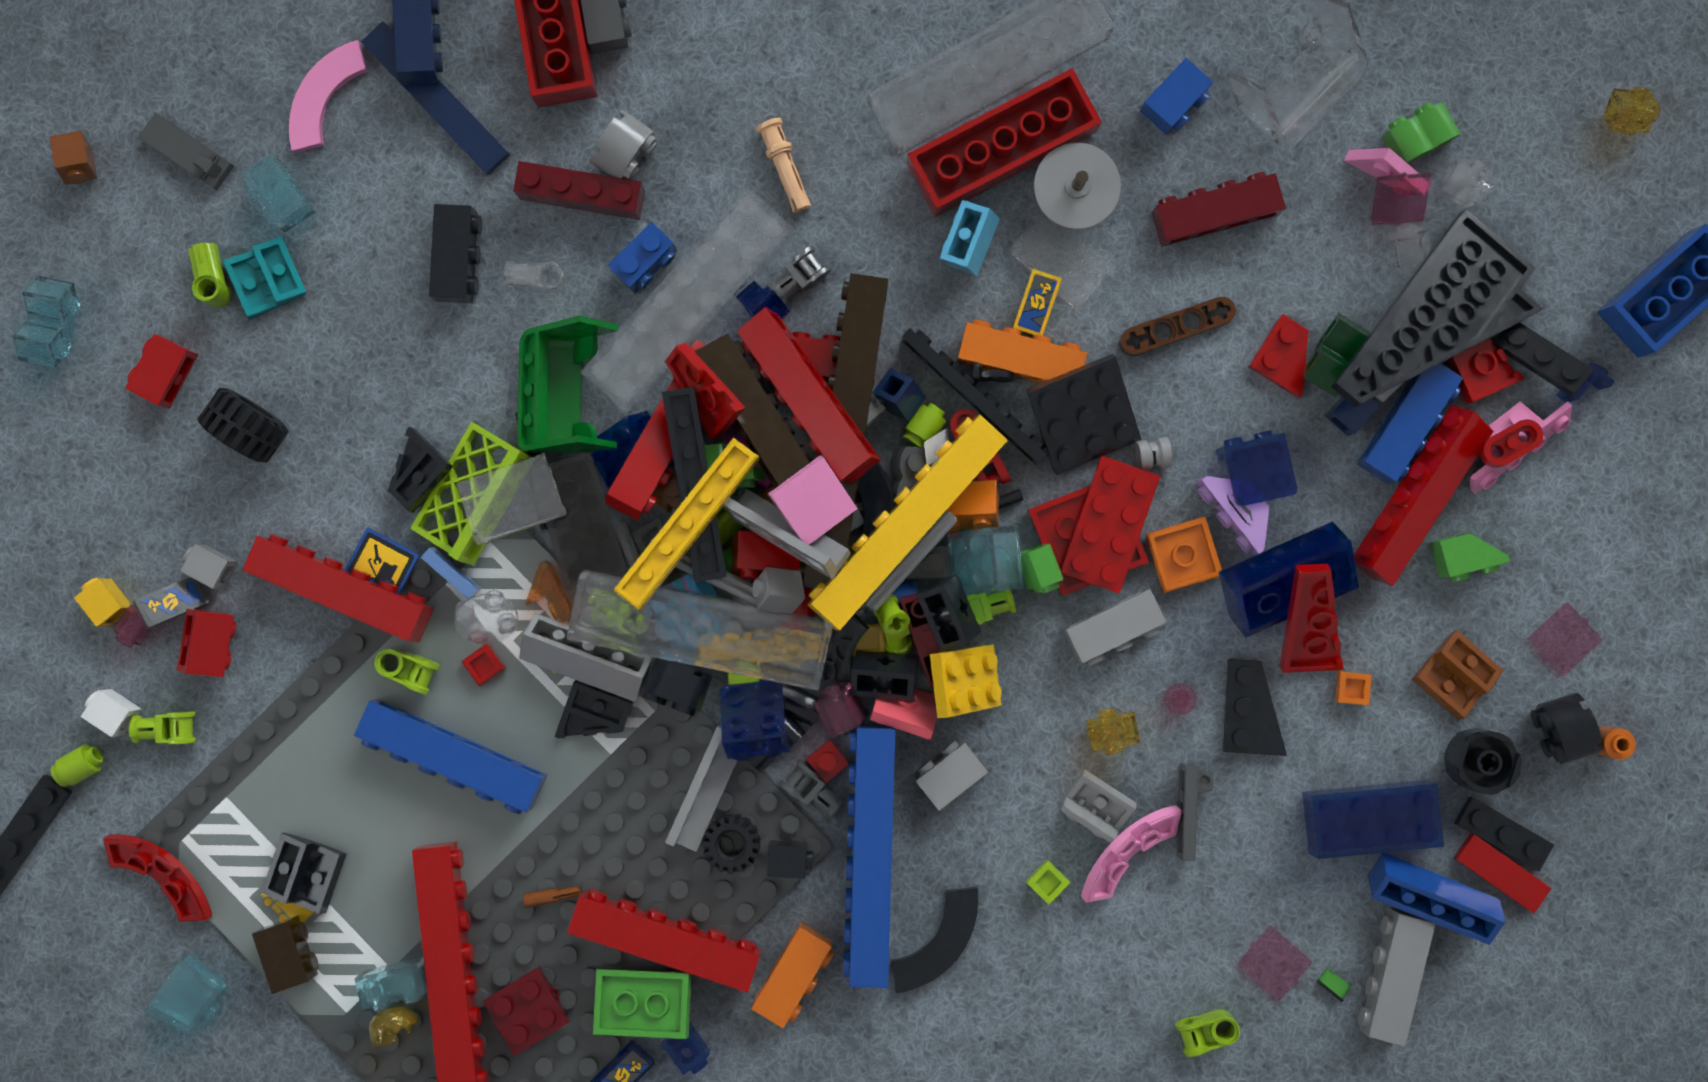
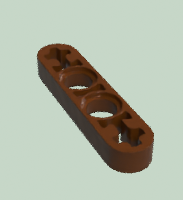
[1119,297,1236,356]

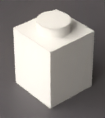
[80,689,142,737]

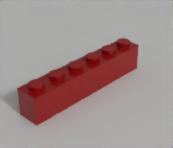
[737,307,881,484]
[605,340,706,521]
[1351,406,1494,586]
[242,533,434,642]
[567,889,761,993]

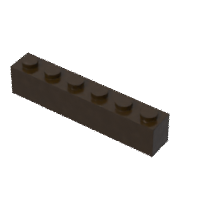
[695,333,812,488]

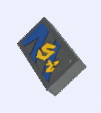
[133,577,209,630]

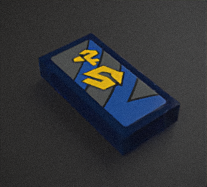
[590,1040,655,1082]

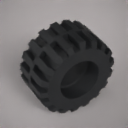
[197,388,289,463]

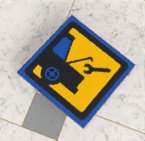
[345,527,420,594]

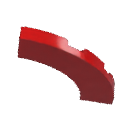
[103,834,213,922]

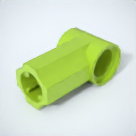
[188,243,232,308]

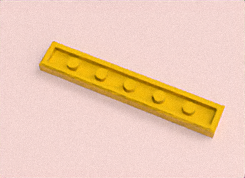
[613,438,760,611]

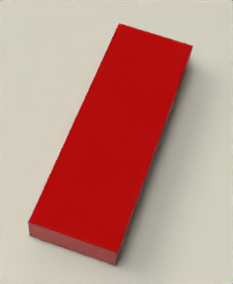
[1454,833,1552,914]

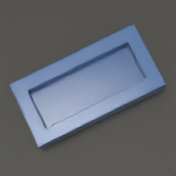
[420,547,481,599]

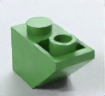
[1430,533,1510,582]

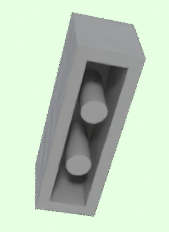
[1062,589,1167,666]

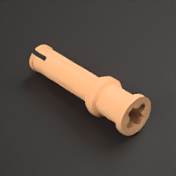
[756,118,812,213]

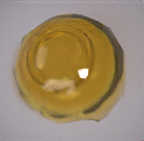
[369,1005,418,1048]

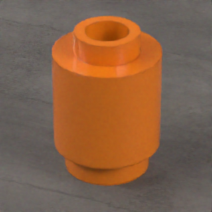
[1596,726,1636,760]

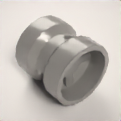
[1135,437,1173,471]

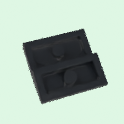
[261,833,346,914]

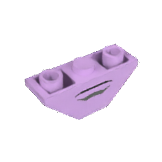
[1196,476,1270,555]

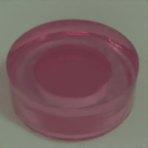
[1164,683,1197,715]

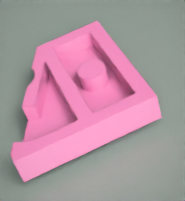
[1344,148,1429,195]

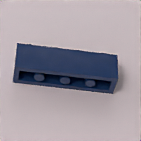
[392,0,443,85]

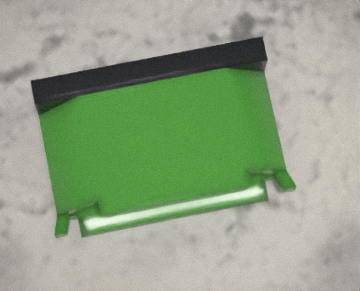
[1316,967,1352,1002]

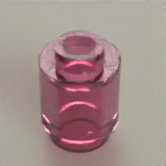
[113,604,153,648]

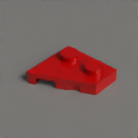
[1248,314,1309,398]

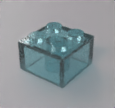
[947,526,1024,594]

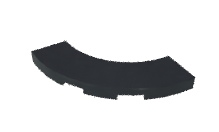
[857,462,897,537]
[819,613,869,736]
[892,887,978,993]

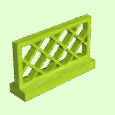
[410,422,535,566]

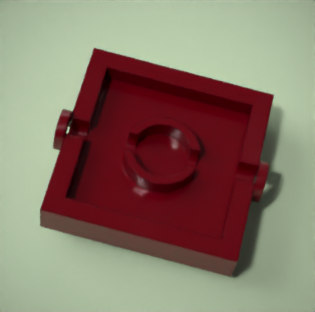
[483,966,570,1056]

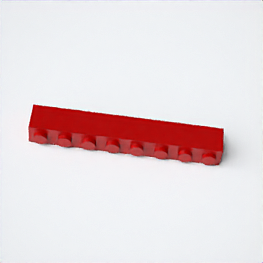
[412,841,489,1082]

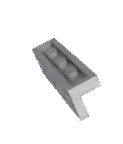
[723,489,851,580]
[665,723,748,852]

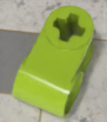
[374,648,440,695]
[1175,1009,1240,1057]

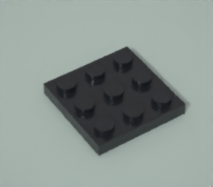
[1026,354,1142,475]

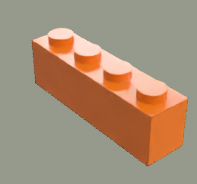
[956,320,1088,383]

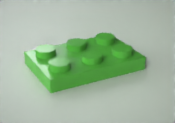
[593,968,692,1039]

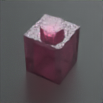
[814,683,866,738]

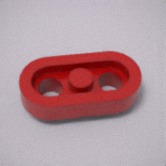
[1480,419,1543,468]

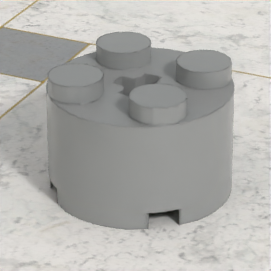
[589,110,657,180]

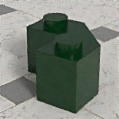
[1303,313,1370,397]

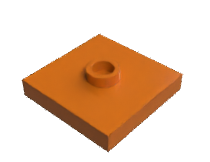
[1144,516,1224,593]

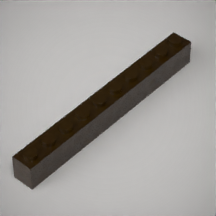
[799,273,889,588]

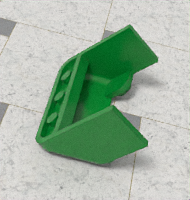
[517,315,618,454]

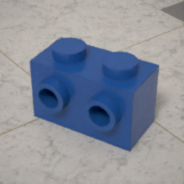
[608,222,677,294]

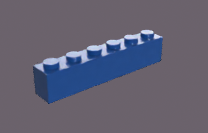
[354,699,547,814]

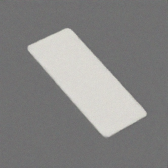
[924,428,949,465]

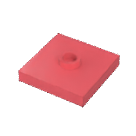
[870,688,937,740]

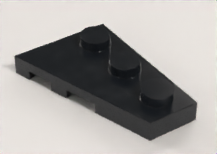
[1223,659,1287,756]

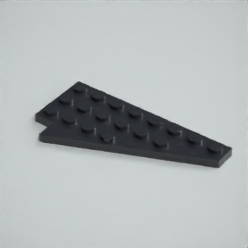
[1331,209,1542,407]

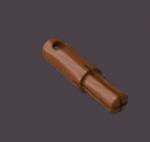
[523,886,581,908]

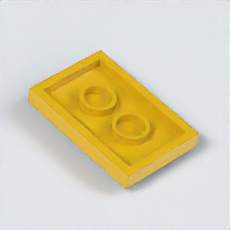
[930,644,1002,718]

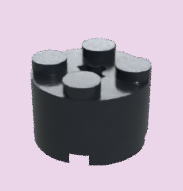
[641,654,713,716]
[1530,693,1602,764]
[1445,728,1522,795]

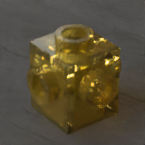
[1604,87,1660,135]
[1086,708,1140,755]

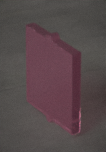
[1371,172,1431,226]
[1527,602,1602,676]
[1237,925,1312,1001]

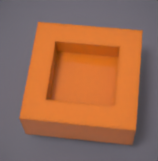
[1335,671,1372,705]

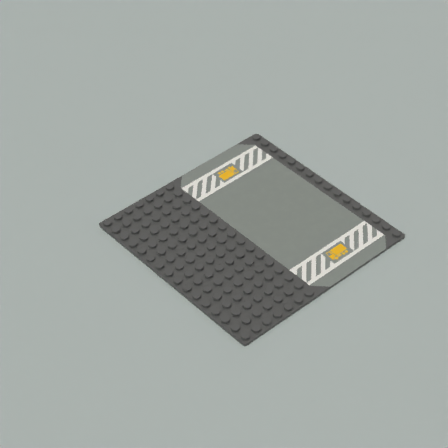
[135,507,831,1082]

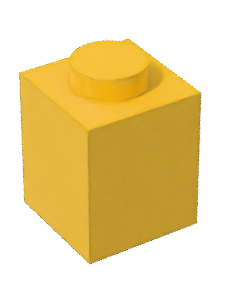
[74,578,134,627]

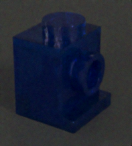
[736,281,790,319]
[660,1021,711,1075]

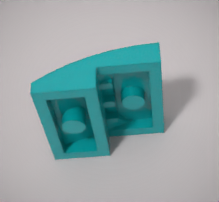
[223,236,307,320]

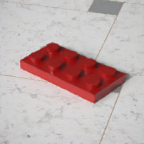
[1060,455,1161,594]

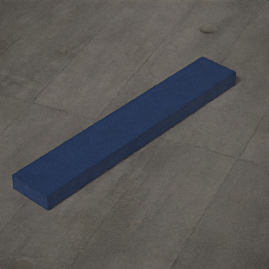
[361,21,510,175]

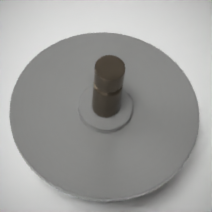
[1034,143,1121,229]

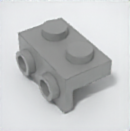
[1061,769,1137,843]

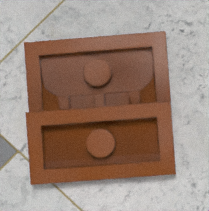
[1412,630,1504,720]

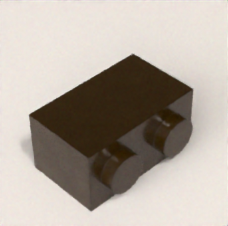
[252,915,318,994]

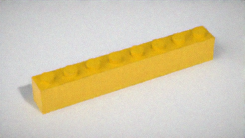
[808,415,1008,630]

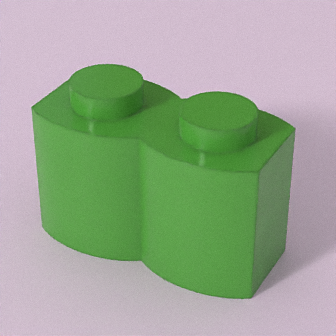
[1382,102,1460,164]
[1014,543,1064,594]

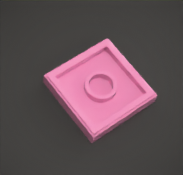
[768,456,858,545]

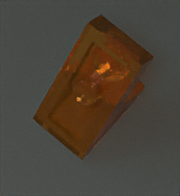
[525,561,578,623]

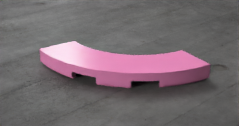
[289,40,368,153]
[1081,805,1182,903]

